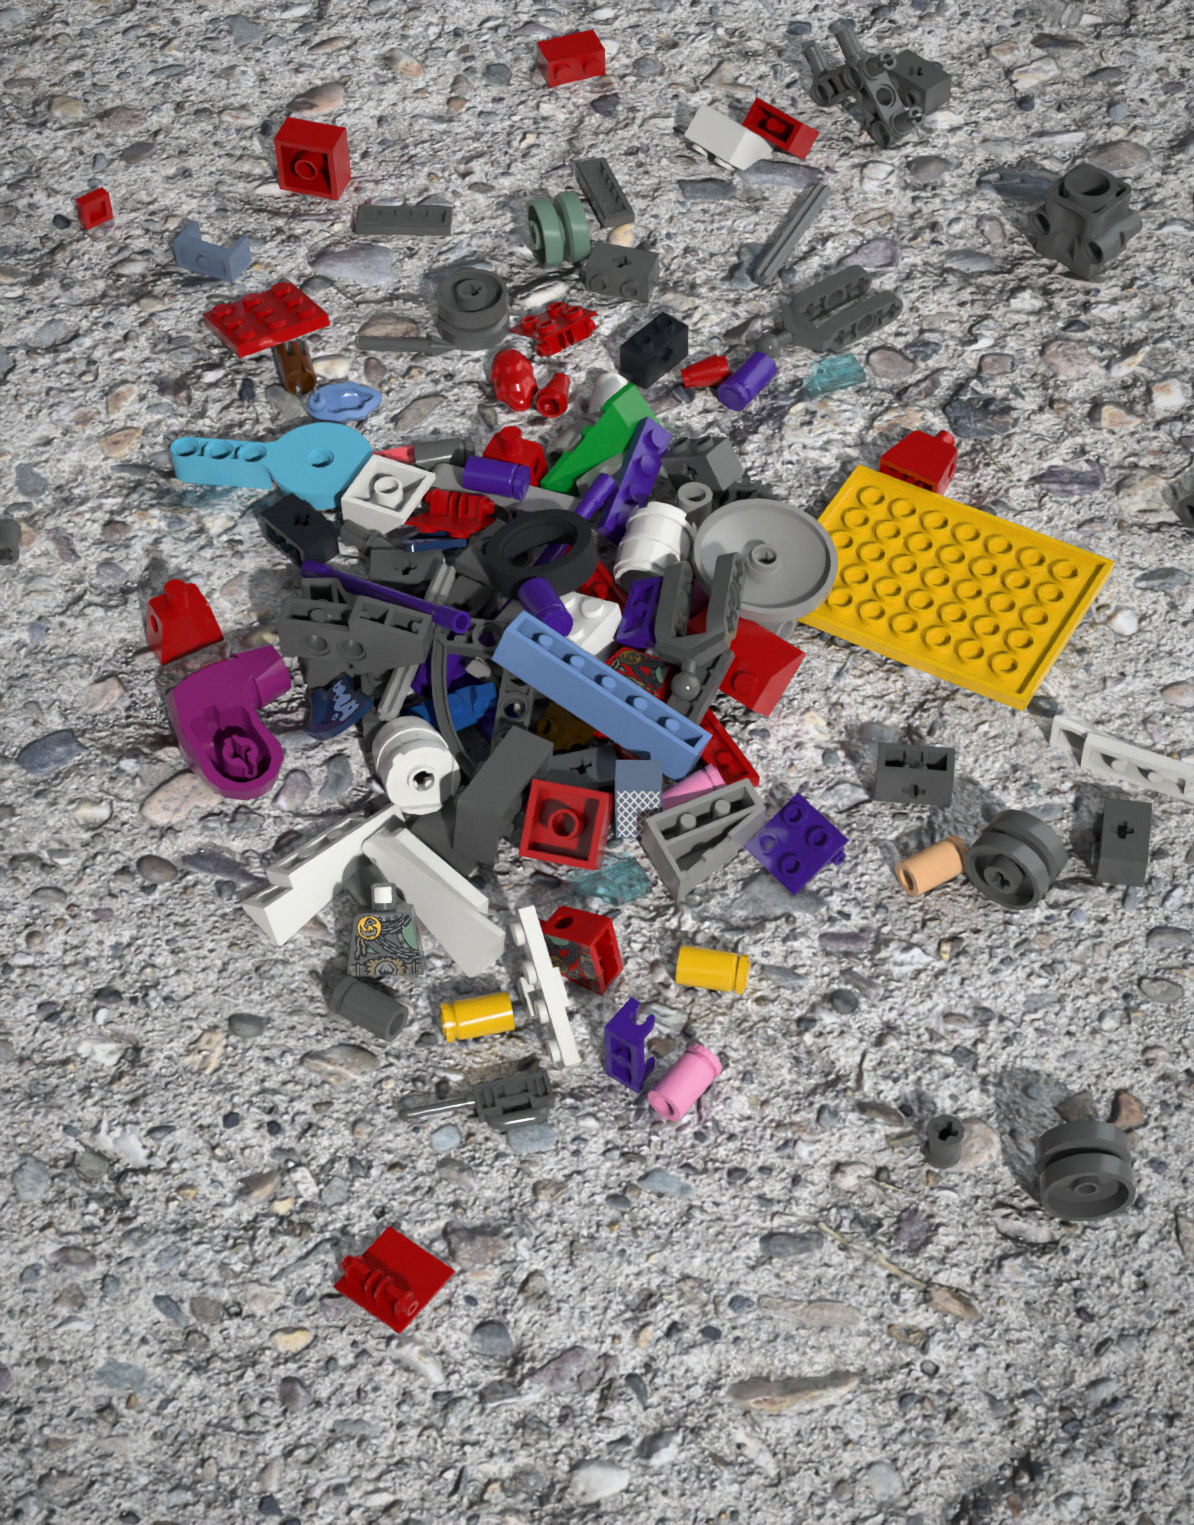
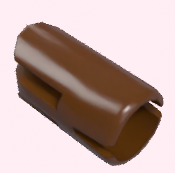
[275,341,317,395]

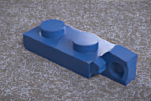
[401,682,500,734]

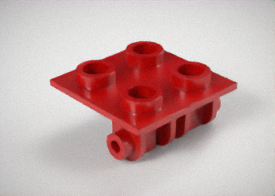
[509,301,597,358]
[404,488,498,538]
[333,1226,456,1334]

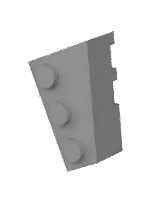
[641,778,766,904]

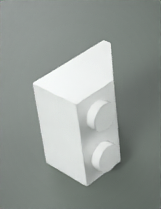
[684,103,776,170]
[341,454,436,535]

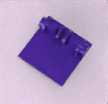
[744,792,849,896]

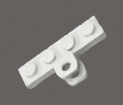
[511,905,581,1072]

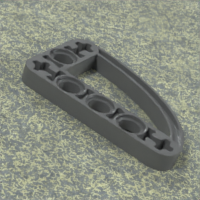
[431,618,536,783]

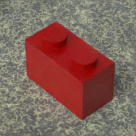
[537,29,606,87]
[742,97,819,160]

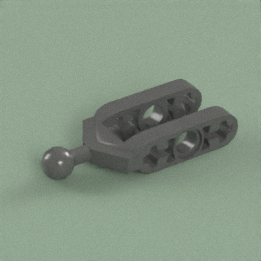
[755,264,903,359]
[655,552,746,701]

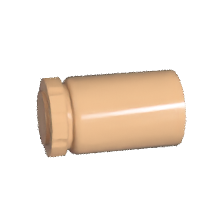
[895,835,969,897]

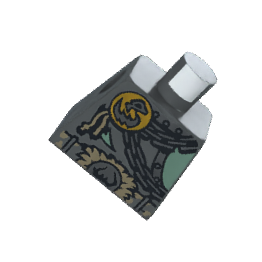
[347,883,426,977]

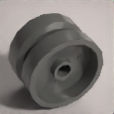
[436,268,510,351]
[964,809,1067,911]
[1034,1120,1136,1221]

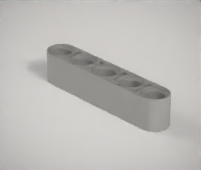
[422,463,581,523]

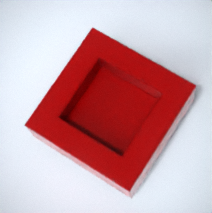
[75,187,114,230]

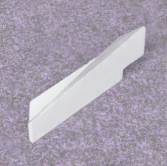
[1049,714,1194,803]
[241,802,407,945]
[362,827,506,979]

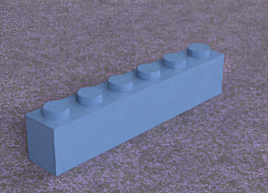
[491,610,713,783]

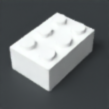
[492,592,622,663]

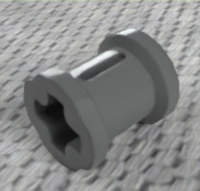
[0,519,22,566]
[924,1114,964,1169]

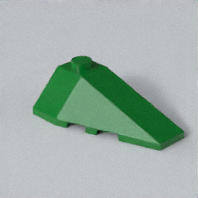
[541,382,661,497]

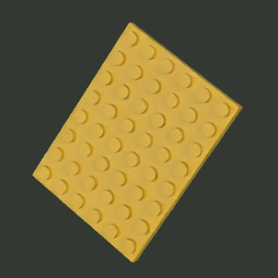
[797,464,1115,712]

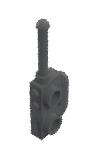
[398,1070,555,1131]

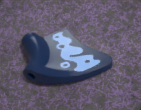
[401,530,469,552]
[305,674,374,741]

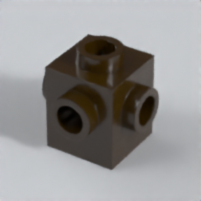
[530,700,597,756]

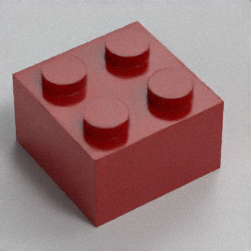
[274,117,351,200]
[518,779,615,871]

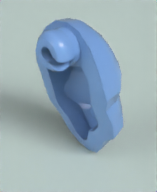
[307,382,382,425]

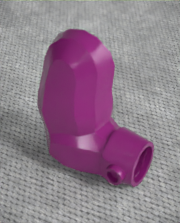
[166,643,291,801]

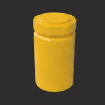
[676,944,751,995]
[439,990,515,1043]

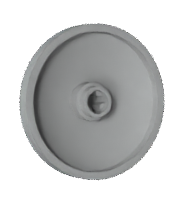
[692,498,838,623]

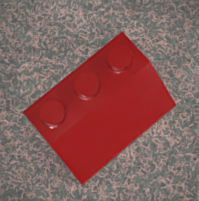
[686,608,806,717]

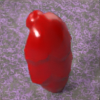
[489,348,539,412]

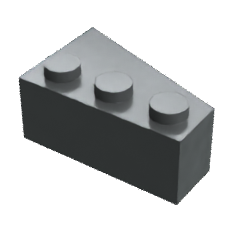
[300,578,361,688]
[453,725,554,868]

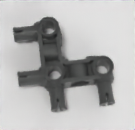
[801,25,925,147]

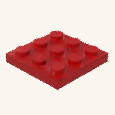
[202,282,330,358]

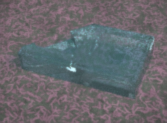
[807,353,866,398]
[570,856,653,906]

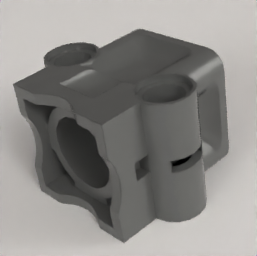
[1028,163,1143,280]

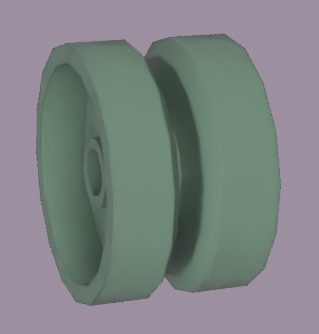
[527,190,590,270]

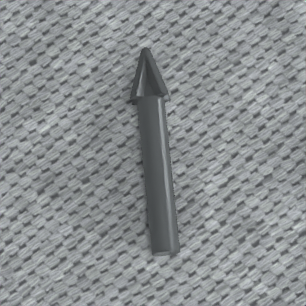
[359,335,458,357]

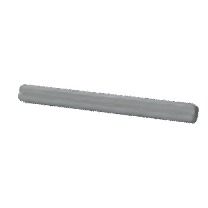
[377,563,456,722]

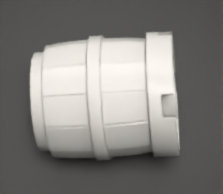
[613,501,697,596]
[372,716,461,815]

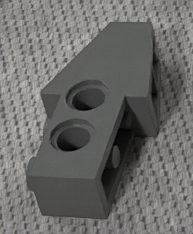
[277,595,434,675]

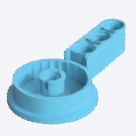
[170,422,372,510]

